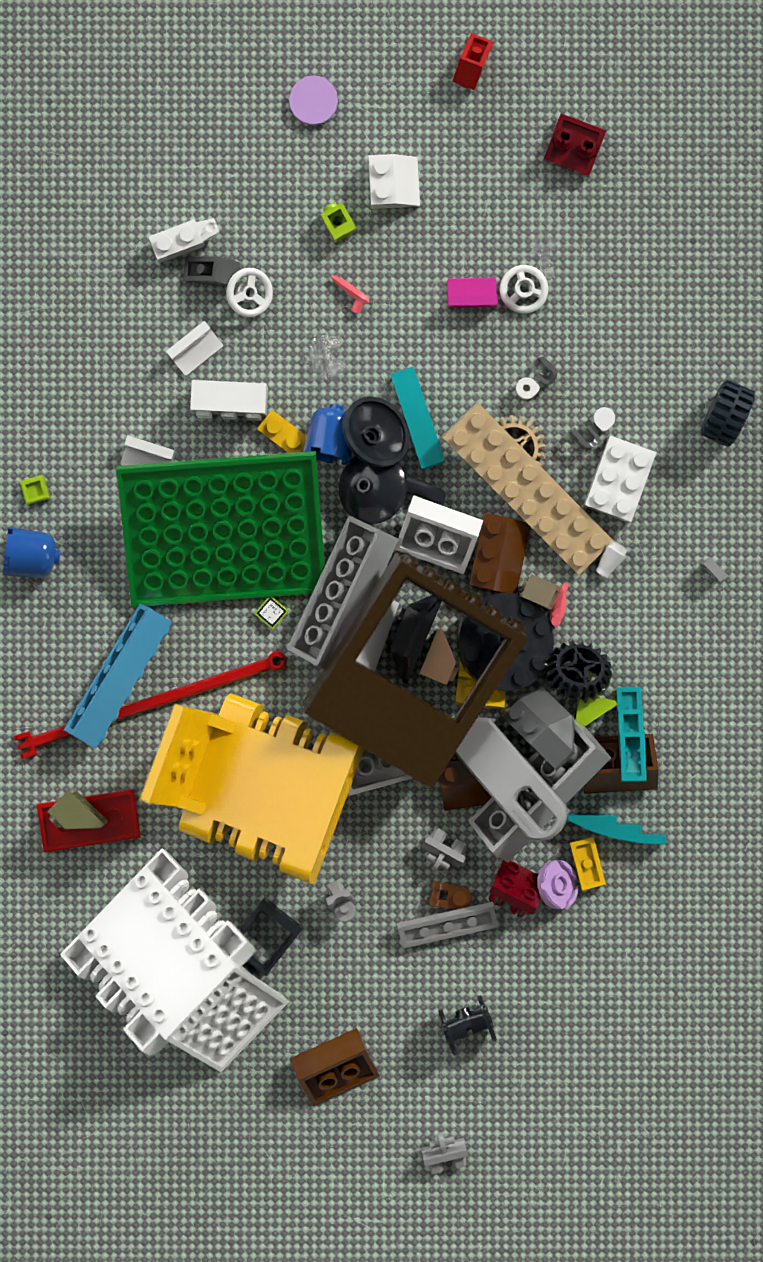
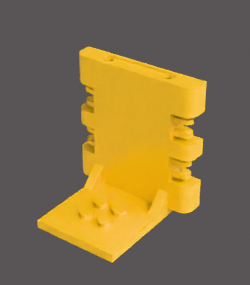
[140,693,364,884]

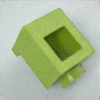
[320,202,357,243]

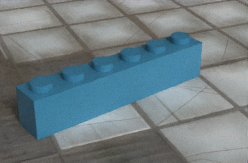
[64,603,172,749]

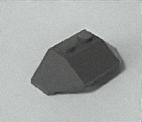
[499,688,575,771]

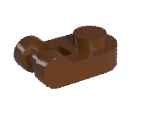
[426,880,472,910]

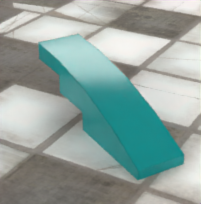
[390,366,445,470]
[616,687,647,782]
[567,814,666,845]

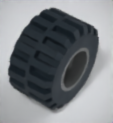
[701,379,755,447]

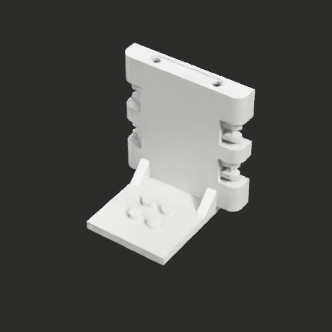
[60,848,289,1072]

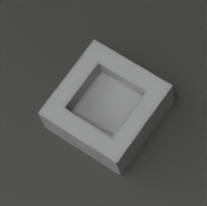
[701,557,727,582]

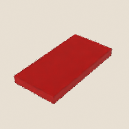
[36,789,141,852]

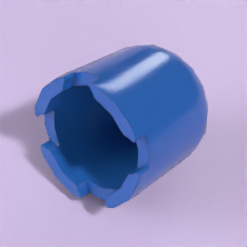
[303,404,352,465]
[3,527,60,578]

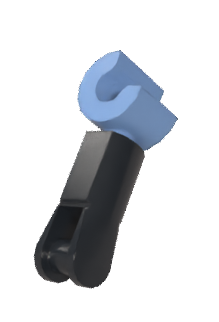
[407,475,446,503]

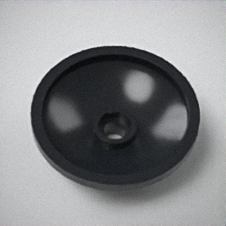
[342,396,410,467]
[339,456,407,524]

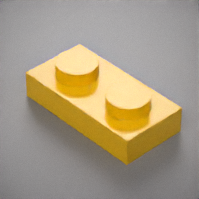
[257,410,307,453]
[569,836,606,891]

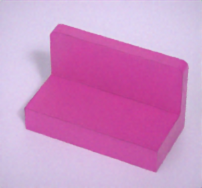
[447,278,498,308]

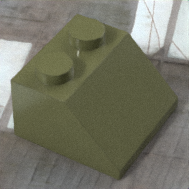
[48,788,108,829]

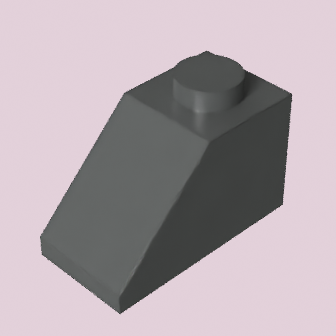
[182,256,240,286]

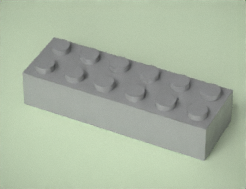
[287,516,399,668]
[468,720,611,862]

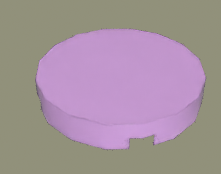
[289,75,338,126]
[538,860,578,910]

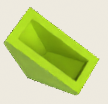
[574,697,617,727]

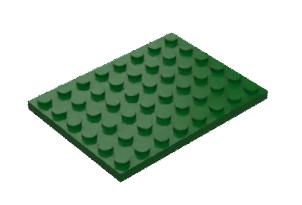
[116,451,325,607]

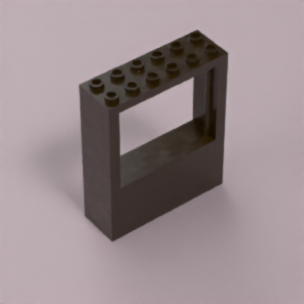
[302,552,528,789]

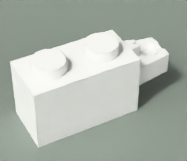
[149,218,219,263]

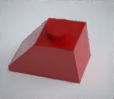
[452,33,494,90]

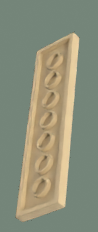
[442,402,614,575]

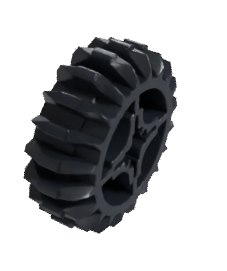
[545,640,612,704]

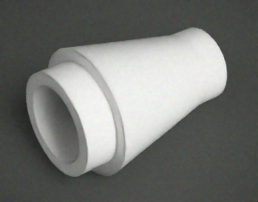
[596,540,628,578]

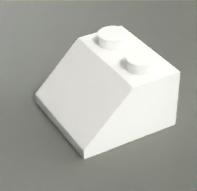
[369,154,420,209]

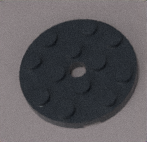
[456,593,554,691]

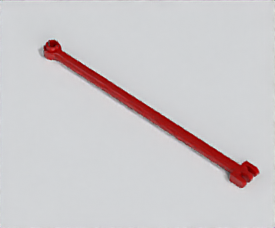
[13,651,287,759]

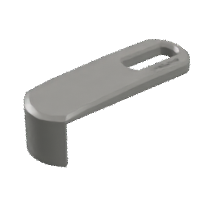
[455,718,567,841]

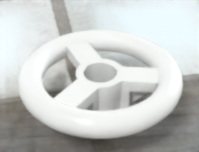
[500,265,548,314]
[226,268,273,317]

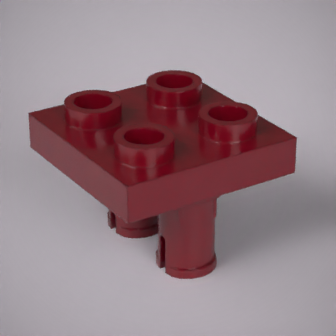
[543,113,607,178]
[488,860,541,917]

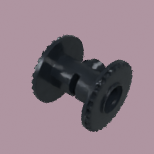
[438,995,497,1055]

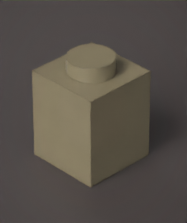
[520,574,561,610]

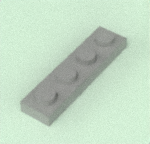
[397,902,498,948]

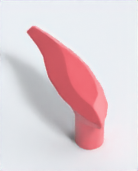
[331,275,370,314]
[550,582,569,628]

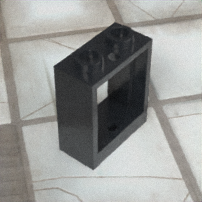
[239,897,303,976]

